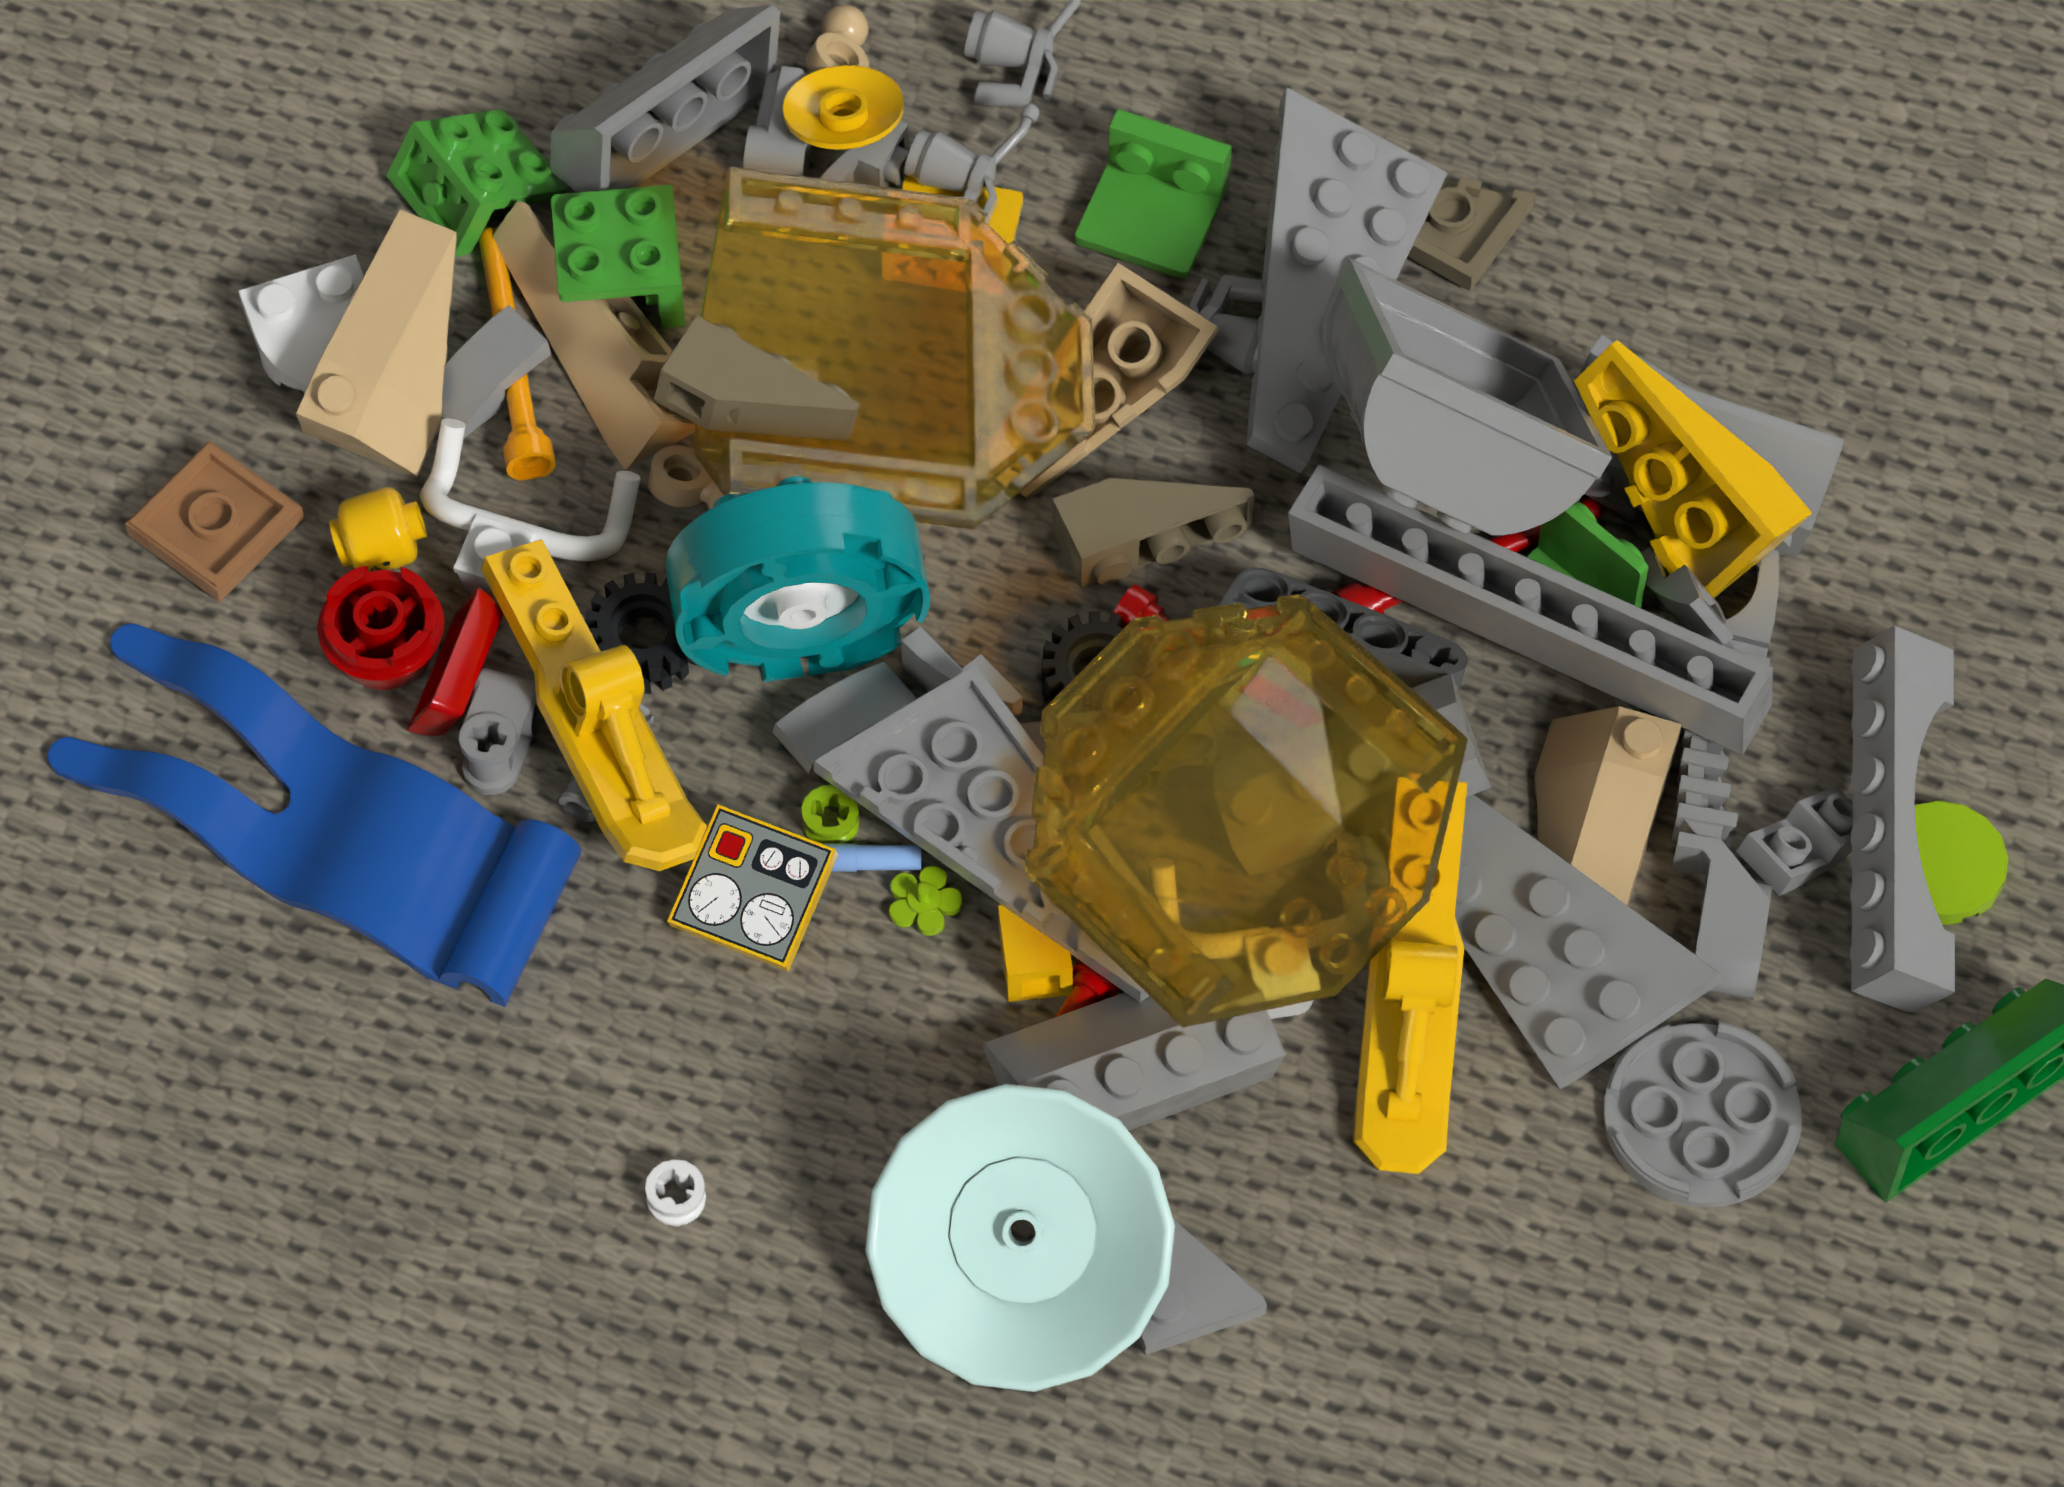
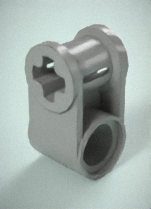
[459,668,543,795]

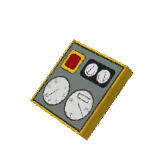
[667,804,839,972]

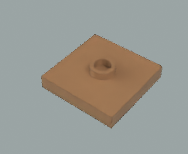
[125,440,304,602]

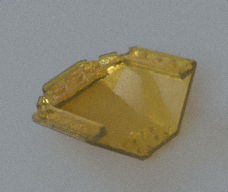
[695,167,1095,529]
[1025,594,1468,1028]

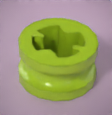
[801,785,860,843]

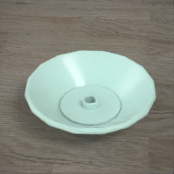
[865,1084,1175,1392]

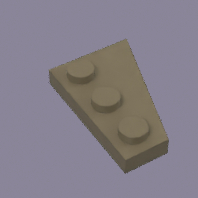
[1408,176,1536,291]

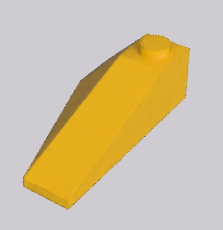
[1574,340,1813,598]

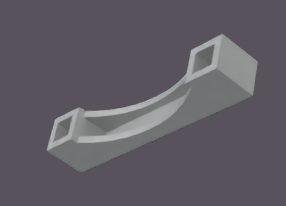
[1850,625,1955,1013]

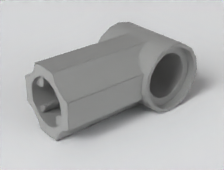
[743,66,812,186]

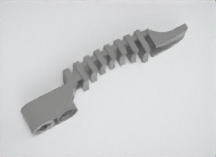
[1671,549,1779,1000]

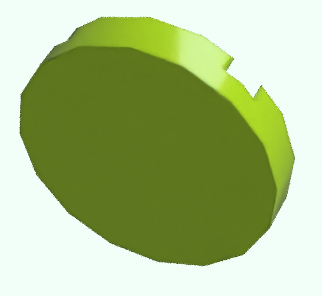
[1915,801,2009,925]

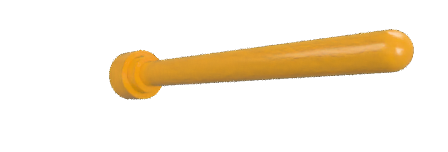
[479,227,556,481]

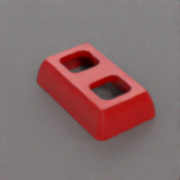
[407,587,504,736]

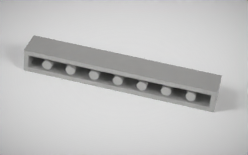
[1288,464,1773,755]

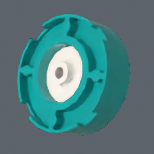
[666,476,930,682]

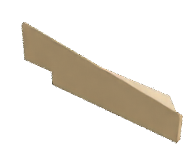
[493,201,701,470]

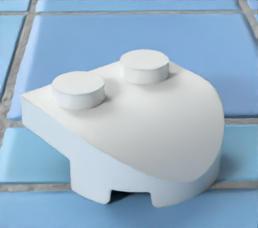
[238,254,364,394]

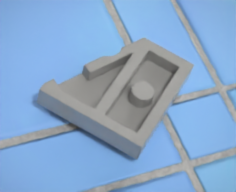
[1139,1219,1267,1355]

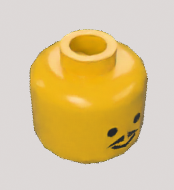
[329,487,427,572]

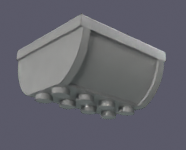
[1323,258,1612,536]

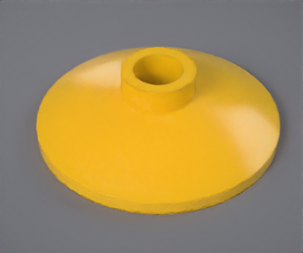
[783,65,904,150]

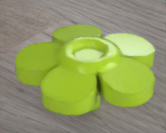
[889,866,962,936]

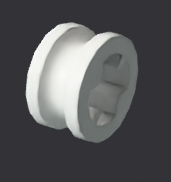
[645,1159,706,1226]

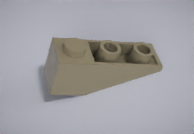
[654,315,861,441]
[1052,478,1255,588]

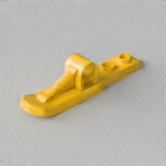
[481,539,707,871]
[1353,776,1467,1174]

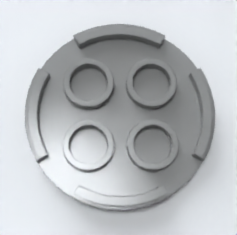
[1603,1021,1802,1207]

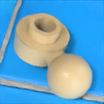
[805,5,869,73]
[647,446,751,510]

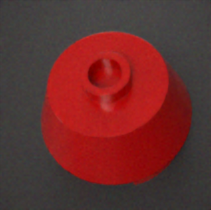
[317,565,445,690]

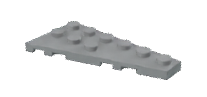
[1246,88,1448,474]
[1384,794,1725,1089]

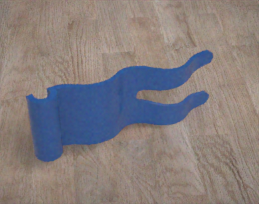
[48,624,581,1007]

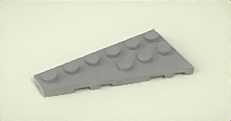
[814,664,1195,1002]

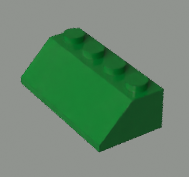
[1835,978,2064,1203]

